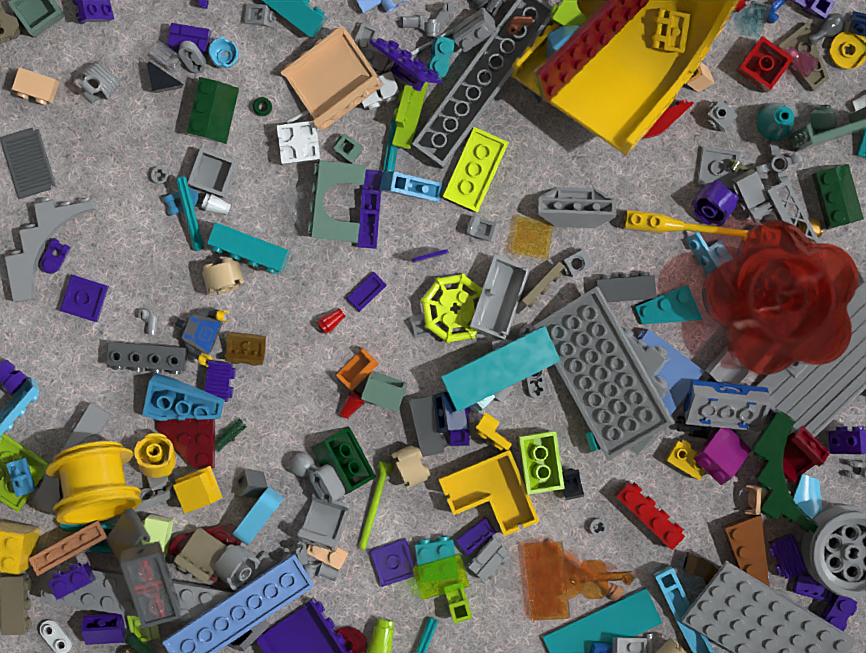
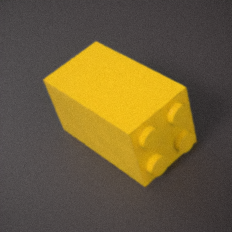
[0,521,41,574]

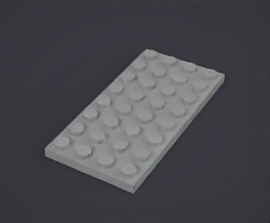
[534,287,675,460]
[682,561,856,653]

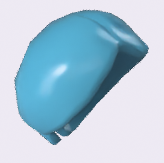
[209,37,239,68]

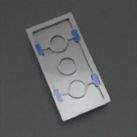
[683,380,771,432]

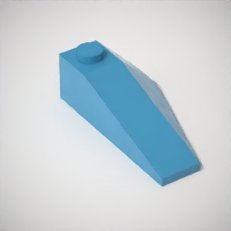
[142,373,225,421]

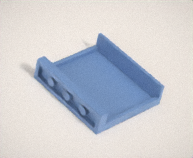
[636,329,704,415]

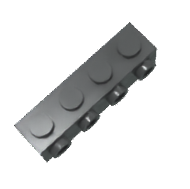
[107,342,188,375]

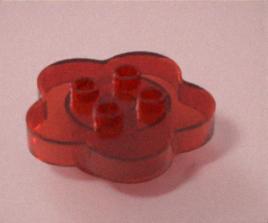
[702,220,858,375]

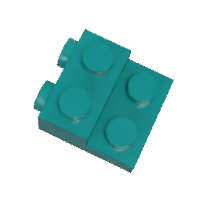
[415,536,459,582]

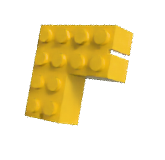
[439,449,540,536]

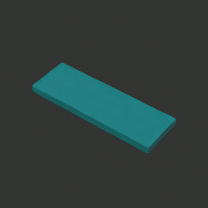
[440,326,561,412]
[542,588,663,653]

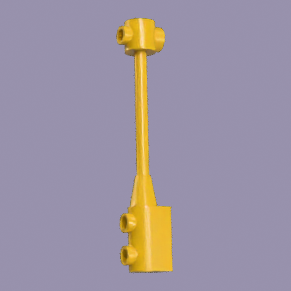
[623,210,781,247]

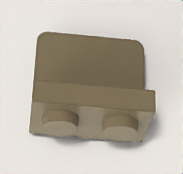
[174,528,228,583]

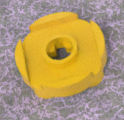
[828,31,866,70]

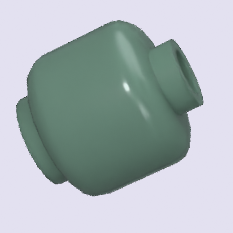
[811,105,837,134]

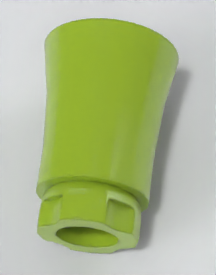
[366,618,395,653]

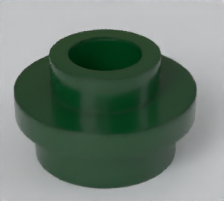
[253,97,272,117]

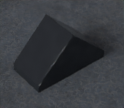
[147,61,183,93]

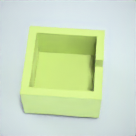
[140,514,174,557]

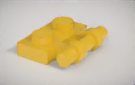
[652,8,691,53]

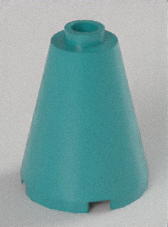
[756,103,795,141]

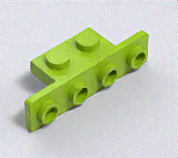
[392,82,429,150]

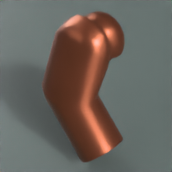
[506,16,533,35]

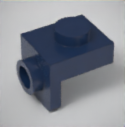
[848,11,866,36]

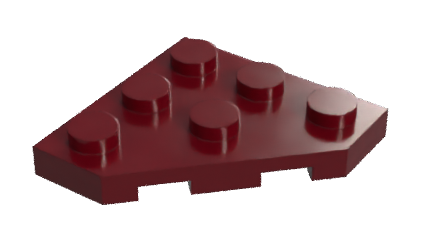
[157,418,215,469]
[167,523,242,583]

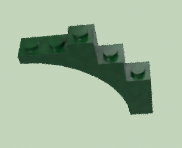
[751,408,819,533]

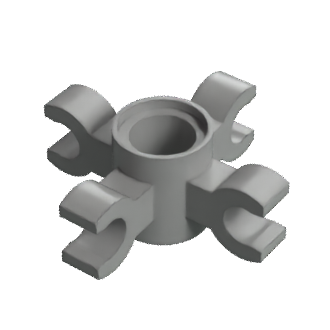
[754,141,802,188]

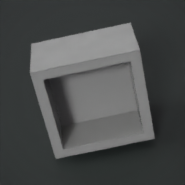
[187,148,239,198]

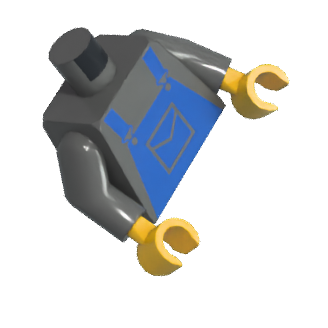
[175,308,230,367]

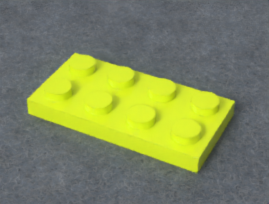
[443,127,509,213]

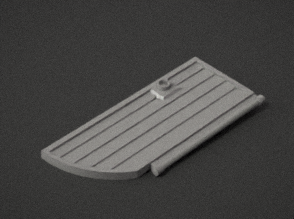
[757,281,866,437]

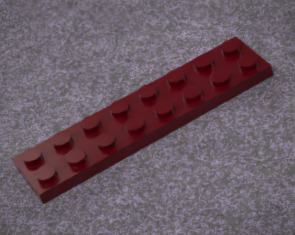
[534,0,649,103]

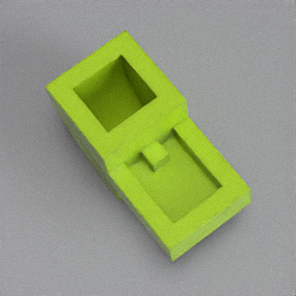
[444,582,473,624]

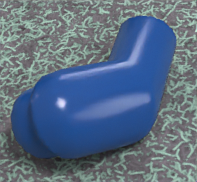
[765,0,786,23]

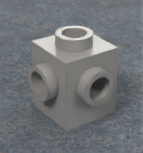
[705,100,738,132]

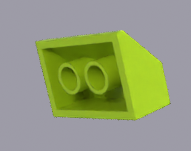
[518,431,565,495]

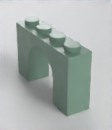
[307,160,366,243]

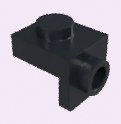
[562,468,584,501]

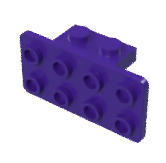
[369,38,443,91]

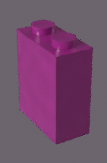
[693,427,752,485]

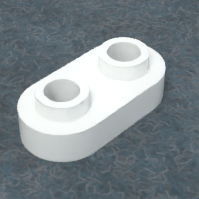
[40,619,72,653]

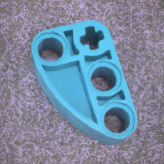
[233,486,284,546]

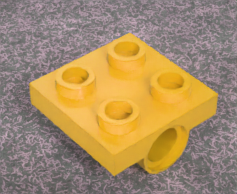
[475,412,512,451]

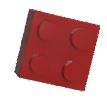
[736,36,794,93]

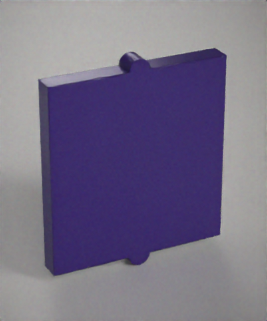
[412,249,449,263]

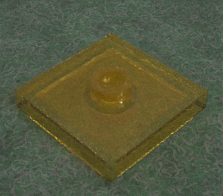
[510,216,554,260]

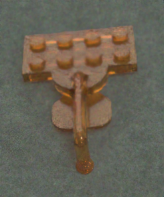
[524,541,638,621]

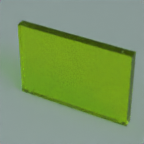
[412,554,470,600]

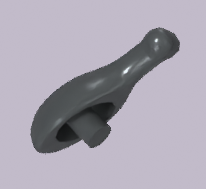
[808,13,846,46]

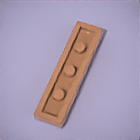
[29,521,107,576]

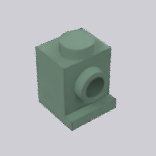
[333,134,364,164]

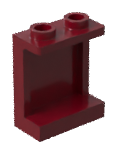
[783,425,830,483]

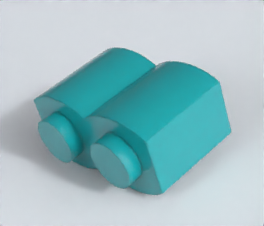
[426,36,454,77]

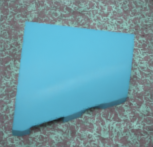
[793,474,823,518]

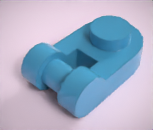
[163,188,199,216]

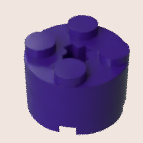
[691,180,738,227]

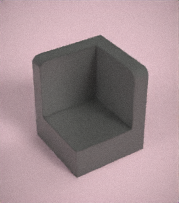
[235,469,268,498]

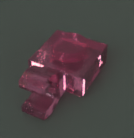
[785,46,820,77]

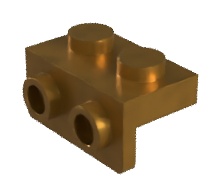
[225,332,267,366]

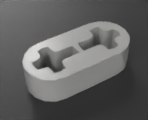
[178,41,206,73]

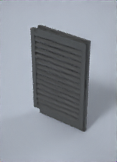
[0,127,56,199]

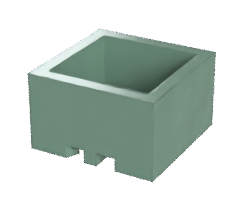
[8,0,66,38]
[361,370,408,412]

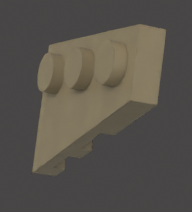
[777,22,829,91]
[516,261,565,314]

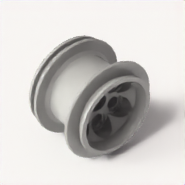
[801,505,866,598]

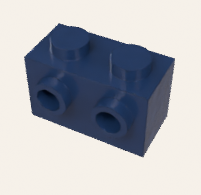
[432,392,468,433]

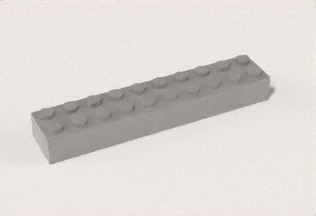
[412,0,553,169]
[40,563,236,624]

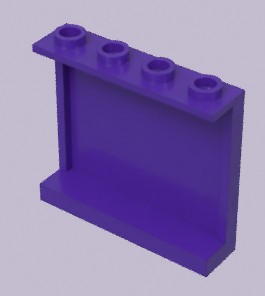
[256,599,353,653]

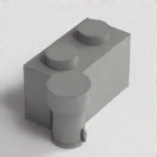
[731,169,775,223]

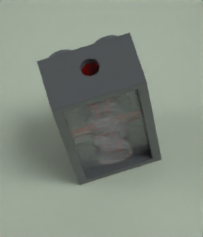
[120,541,181,628]

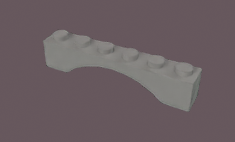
[31,403,113,515]

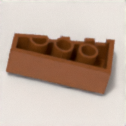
[722,515,770,587]

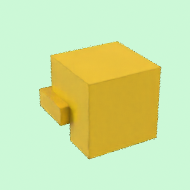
[173,466,223,514]

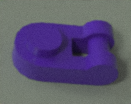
[41,238,71,274]

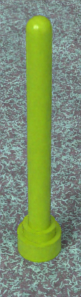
[359,460,394,550]

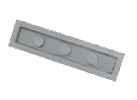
[766,180,823,260]

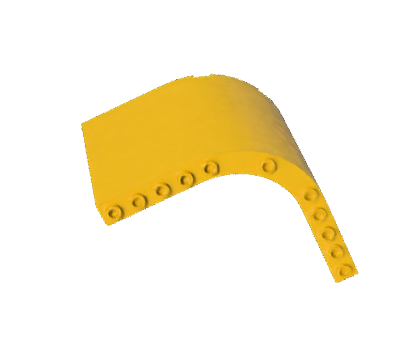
[511,0,739,156]

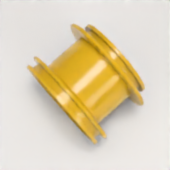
[45,441,142,525]

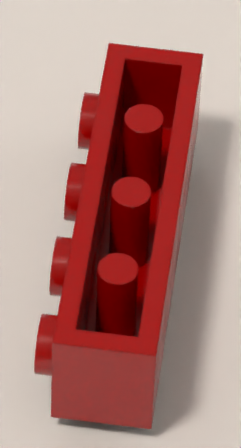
[614,481,685,550]

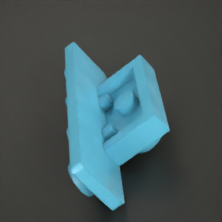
[686,232,740,303]

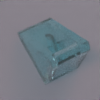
[741,0,771,38]

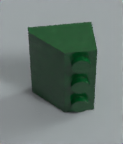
[186,77,239,144]
[811,164,864,229]
[311,426,376,495]

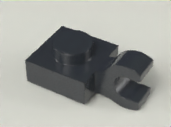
[676,416,711,439]

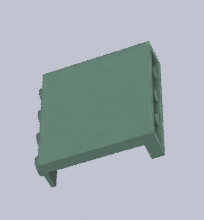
[789,107,866,152]

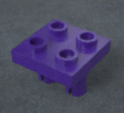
[72,0,114,24]

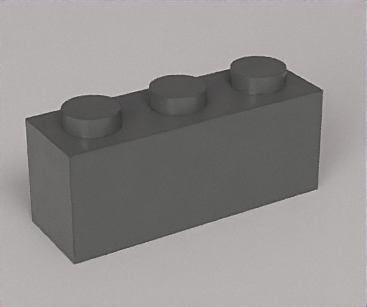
[595,272,657,302]
[409,395,447,457]

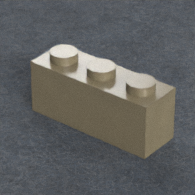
[0,574,31,635]

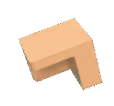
[687,62,714,92]

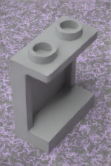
[298,493,351,552]

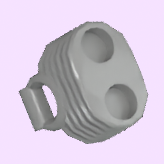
[80,61,120,104]

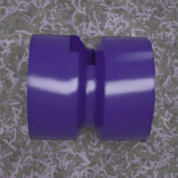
[0,359,28,396]

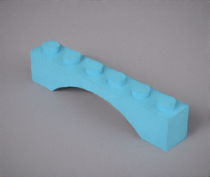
[652,565,715,653]

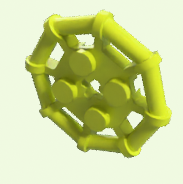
[420,273,482,344]

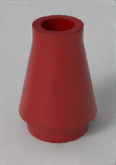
[316,308,346,335]
[339,390,364,419]

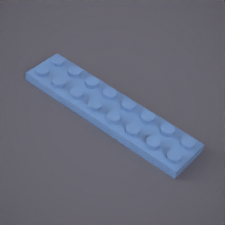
[162,553,314,653]

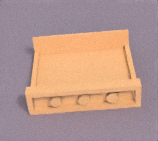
[280,26,384,131]

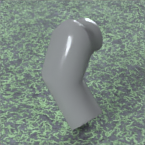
[138,308,158,335]

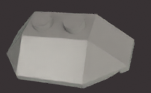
[538,187,616,228]

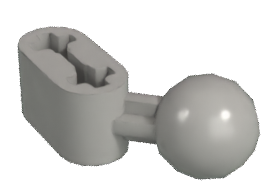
[290,453,345,505]

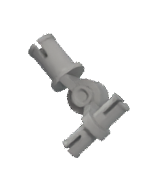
[403,1,455,36]
[295,539,339,581]

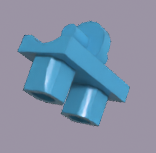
[6,458,36,497]

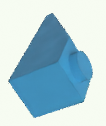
[380,171,443,202]

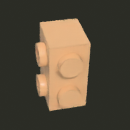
[12,67,60,105]

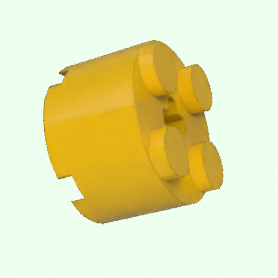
[134,433,176,478]

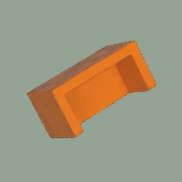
[336,348,379,391]

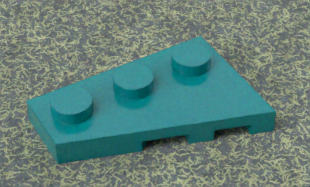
[635,285,703,324]

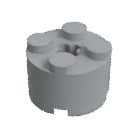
[213,545,260,591]

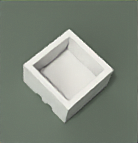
[277,121,321,166]

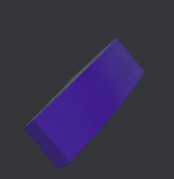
[357,169,383,249]

